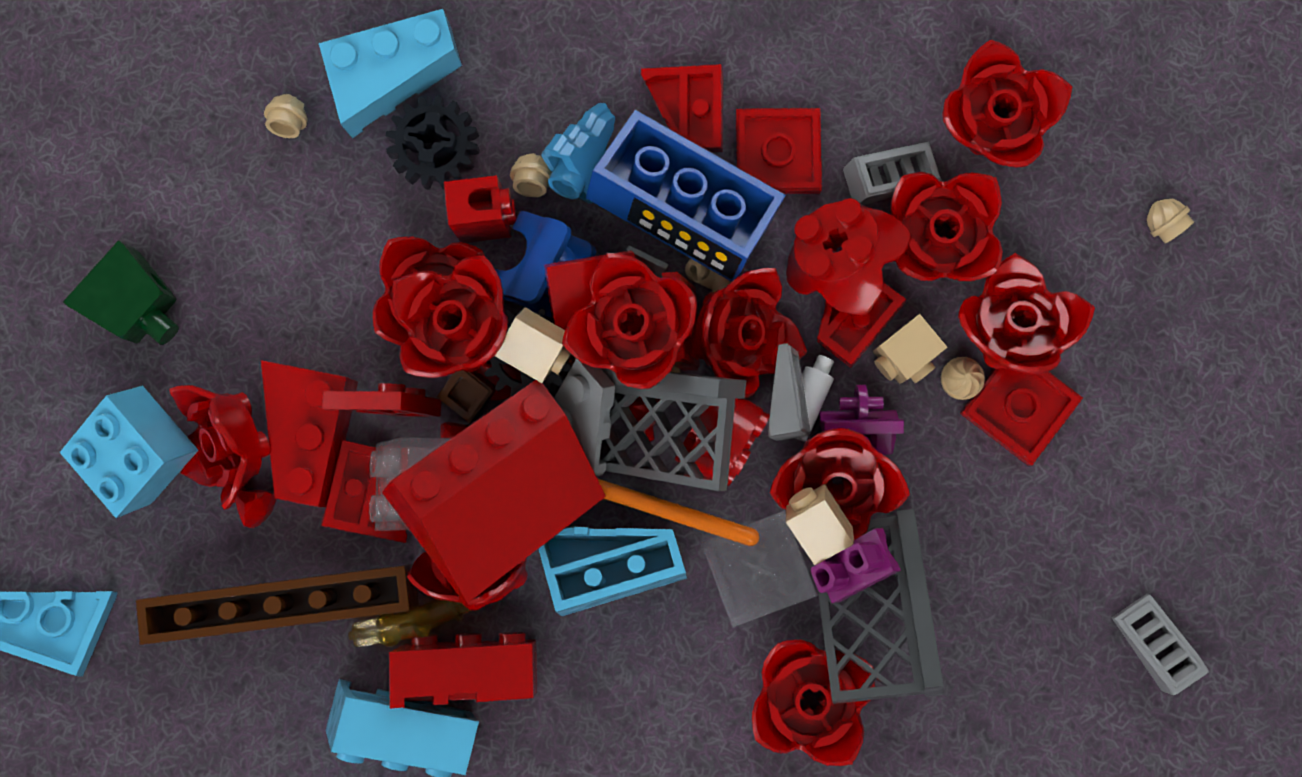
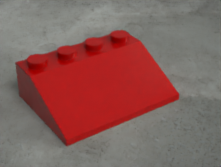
[382,380,606,605]

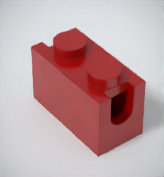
[444,175,517,243]

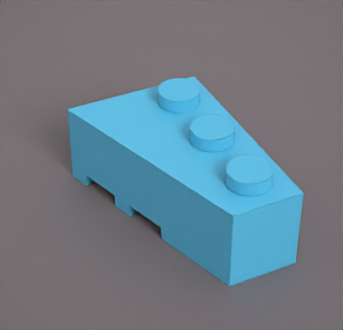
[319,9,462,138]
[538,527,687,616]
[326,679,479,777]

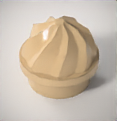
[264,94,308,138]
[510,153,552,197]
[1147,199,1194,243]
[940,357,985,400]

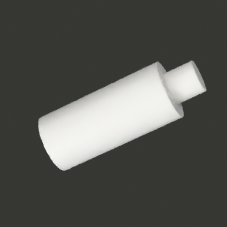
[796,355,834,442]

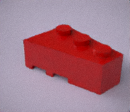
[261,360,358,507]
[389,632,537,709]

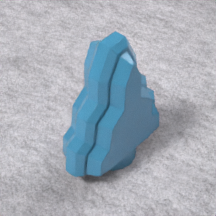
[541,103,615,204]

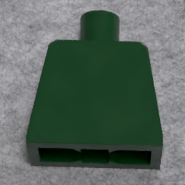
[63,240,179,345]

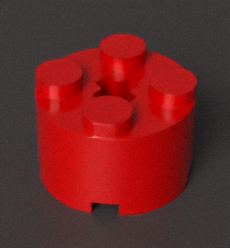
[674,398,770,487]

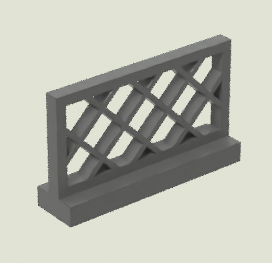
[601,368,746,491]
[815,509,944,704]

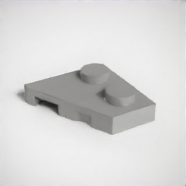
[554,358,615,477]

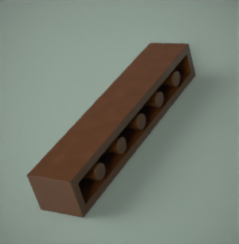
[136,564,419,645]

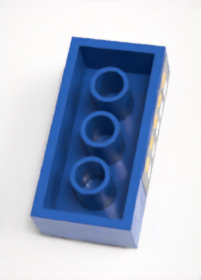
[586,110,786,282]

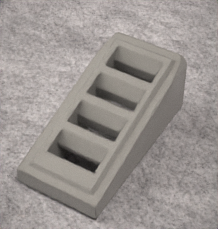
[843,142,942,205]
[768,343,811,441]
[1111,594,1209,695]

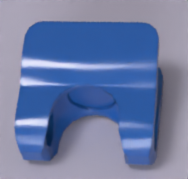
[495,211,596,320]

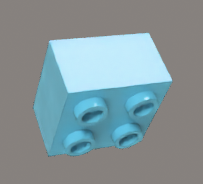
[60,386,198,518]

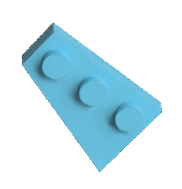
[0,591,118,677]

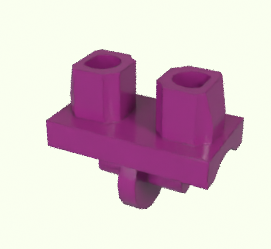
[819,384,904,455]
[811,528,901,603]

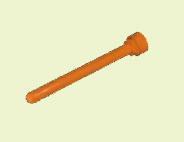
[597,478,760,546]

